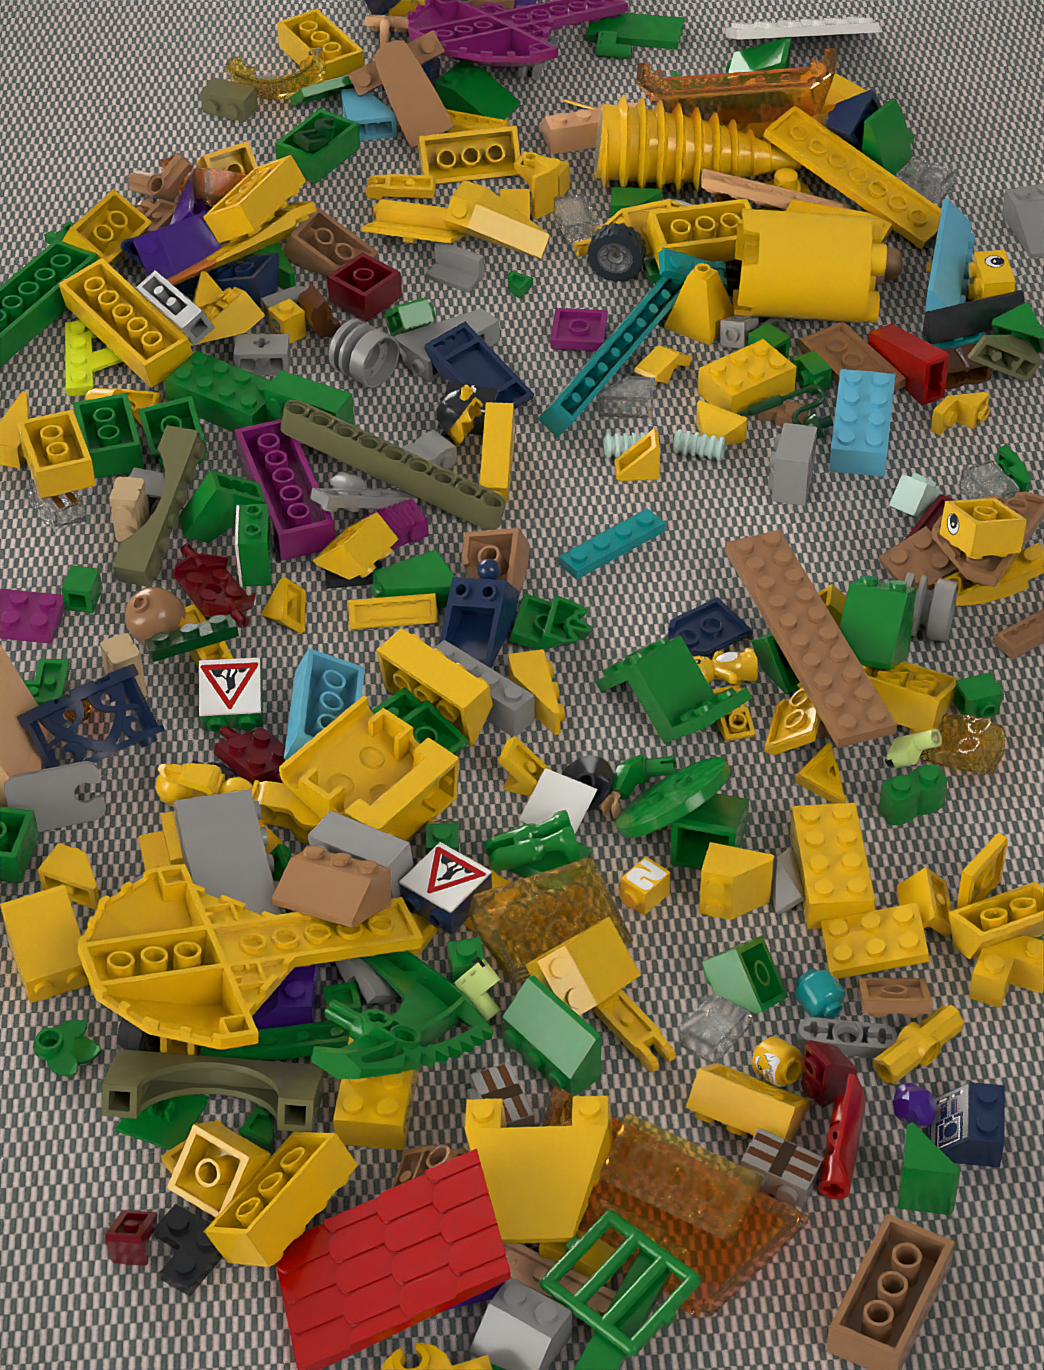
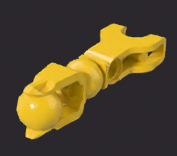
[155,763,322,844]

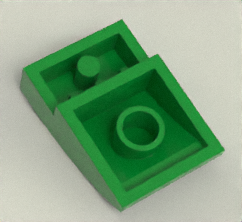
[862,98,912,180]
[371,687,469,754]

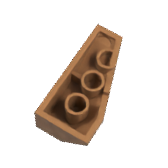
[462,528,530,633]

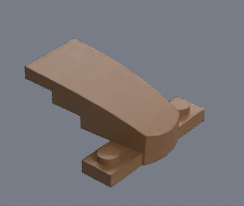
[348,30,455,149]

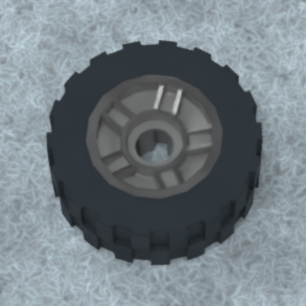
[587,223,646,282]

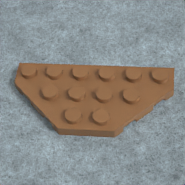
[931,491,1044,587]

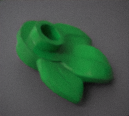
[33,1019,101,1077]

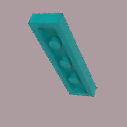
[559,508,666,580]

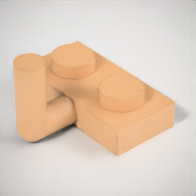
[365,14,408,47]

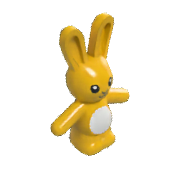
[693,647,758,685]

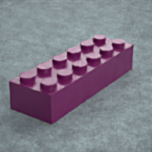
[235,419,335,561]

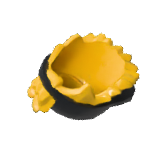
[436,385,483,447]

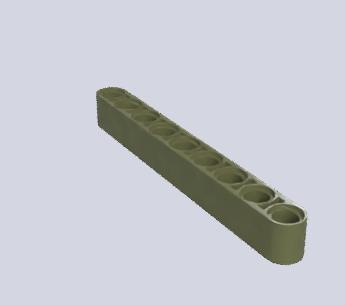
[281,400,506,530]

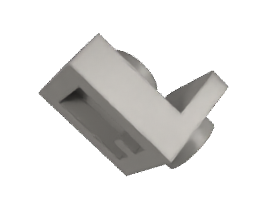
[720,315,759,349]

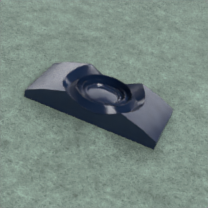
[424,321,534,409]

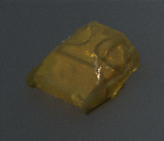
[921,715,1006,775]

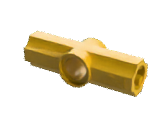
[873,1004,965,1084]

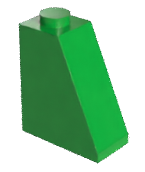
[179,470,266,543]
[370,549,455,608]

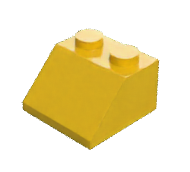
[197,141,258,201]
[313,512,398,580]
[699,842,774,920]
[167,1121,271,1218]

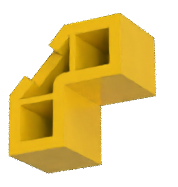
[969,935,1044,1008]

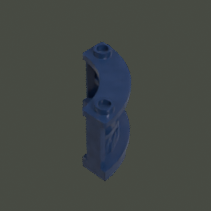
[17,664,165,769]

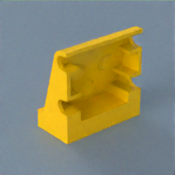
[279,695,459,842]

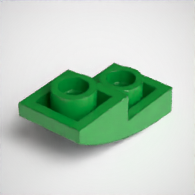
[995,445,1031,497]

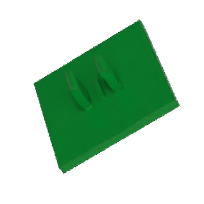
[116,1094,210,1150]

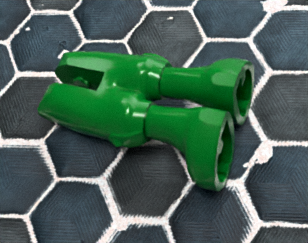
[484,809,581,872]

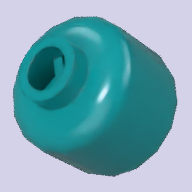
[795,969,845,1019]

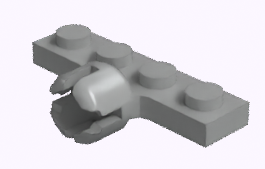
[310,472,418,512]

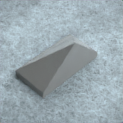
[771,848,805,915]

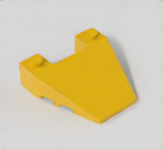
[464,1095,612,1244]

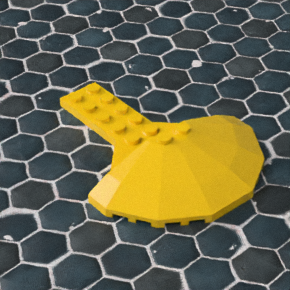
[78,864,423,1050]

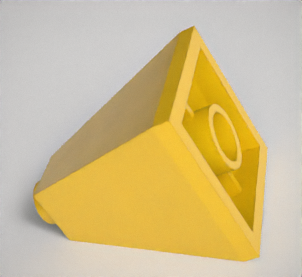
[665,263,734,345]

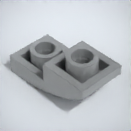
[335,958,398,1003]

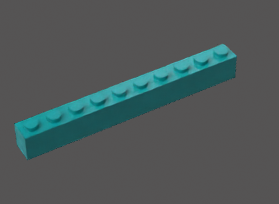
[538,276,684,437]

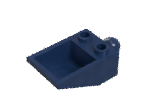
[439,559,520,668]

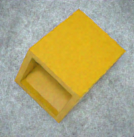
[0,884,90,1003]

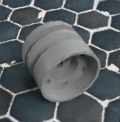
[328,318,400,388]
[904,572,958,643]

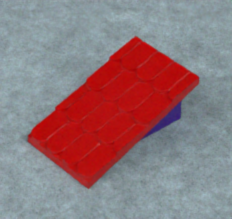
[276,1149,511,1370]

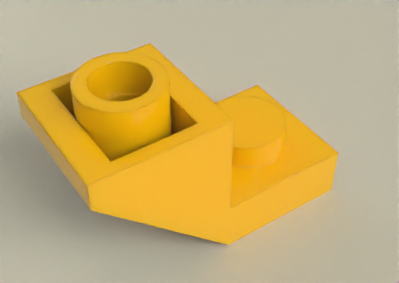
[634,345,693,386]
[931,392,990,435]

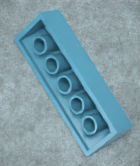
[925,198,975,312]

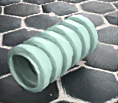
[673,429,726,461]
[604,432,645,458]

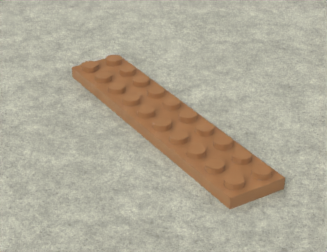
[725,530,897,748]

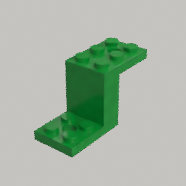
[595,635,753,744]

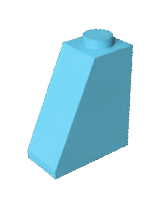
[341,88,397,141]

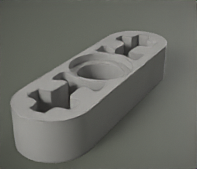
[797,1017,897,1058]

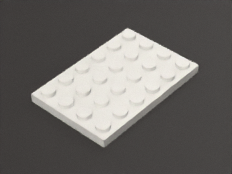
[725,16,879,40]

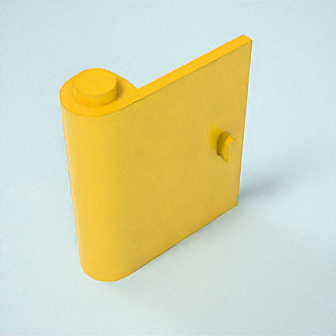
[362,199,467,244]

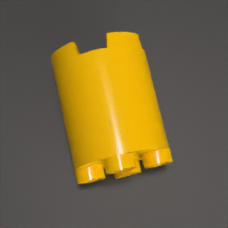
[733,209,887,323]

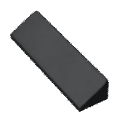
[923,290,1025,344]

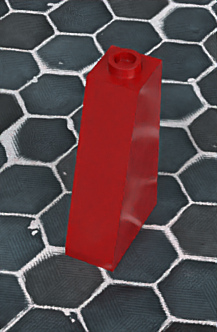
[868,324,949,406]

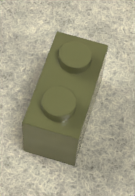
[200,77,258,122]

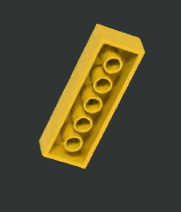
[59,258,193,388]

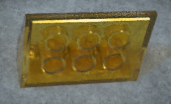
[468,857,633,983]

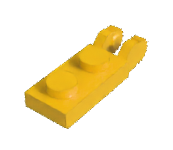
[365,174,436,199]
[594,989,676,1073]

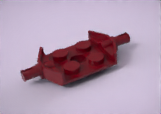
[173,543,256,628]

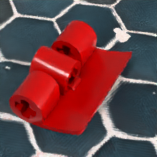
[818,1074,866,1200]

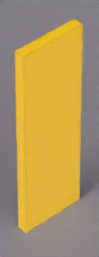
[563,99,598,109]

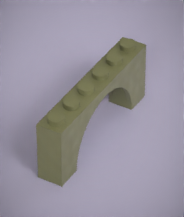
[101,1049,324,1132]

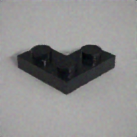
[153,1204,222,1297]

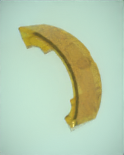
[225,47,327,100]

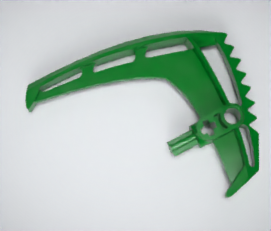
[287,909,494,1079]

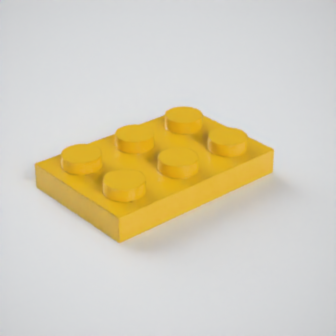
[821,902,930,979]

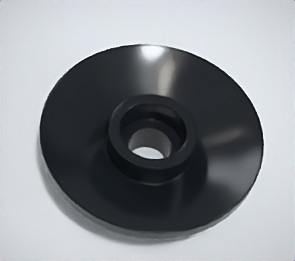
[561,755,614,812]

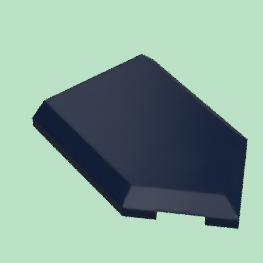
[667,597,753,657]

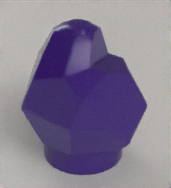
[893,1083,937,1126]

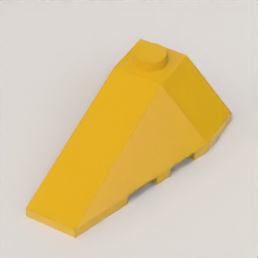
[443,180,550,260]

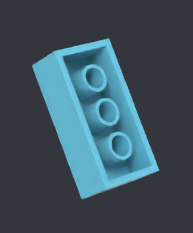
[829,369,896,477]
[284,648,365,760]

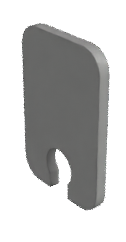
[4,761,106,832]

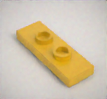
[446,109,509,132]
[348,593,438,630]

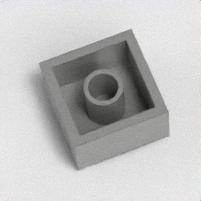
[768,423,817,506]

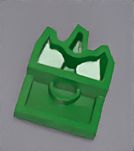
[509,593,593,650]

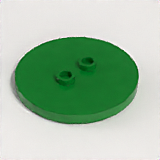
[615,757,731,838]

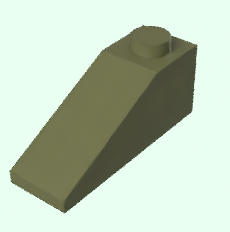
[967,335,1043,382]

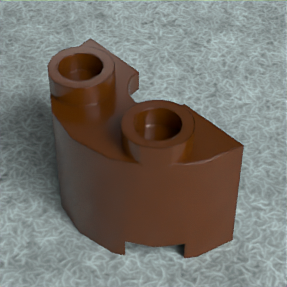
[298,284,341,338]

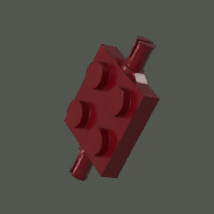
[214,725,286,785]

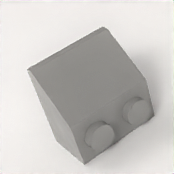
[469,1277,572,1370]

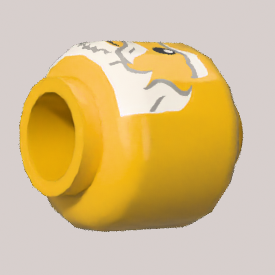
[752,1036,803,1087]

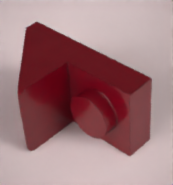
[105,1210,157,1266]

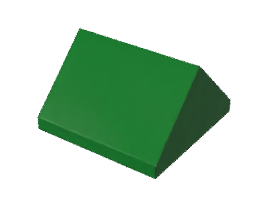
[992,302,1044,354]
[898,1122,961,1215]

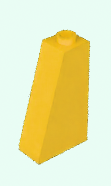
[479,402,515,503]

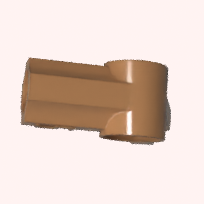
[128,152,194,202]

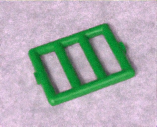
[539,1210,702,1356]

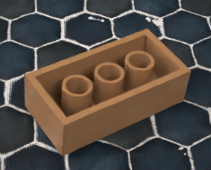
[826,1213,955,1370]

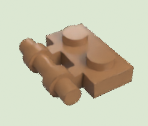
[135,197,177,234]

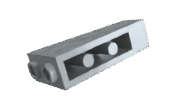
[136,270,215,345]
[394,308,500,382]

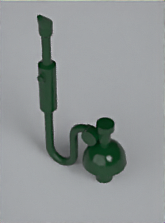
[736,385,834,439]

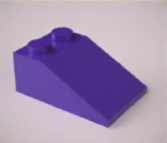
[133,211,221,279]

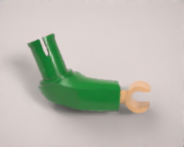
[600,754,677,819]

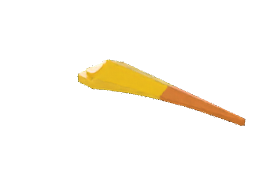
[166,201,317,286]

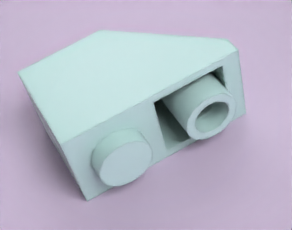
[889,472,943,519]

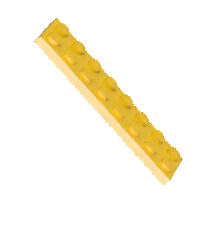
[763,105,942,250]

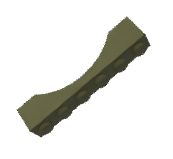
[112,425,205,587]

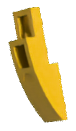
[934,543,1044,606]

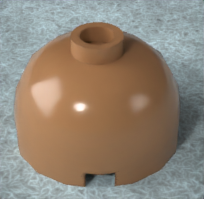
[124,587,186,646]

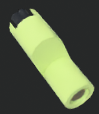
[885,729,942,769]
[454,957,501,1022]

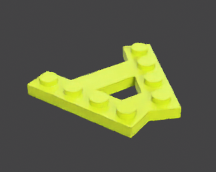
[65,320,123,397]

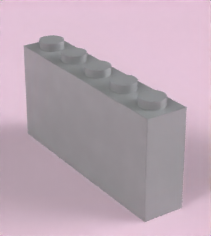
[174,789,286,915]

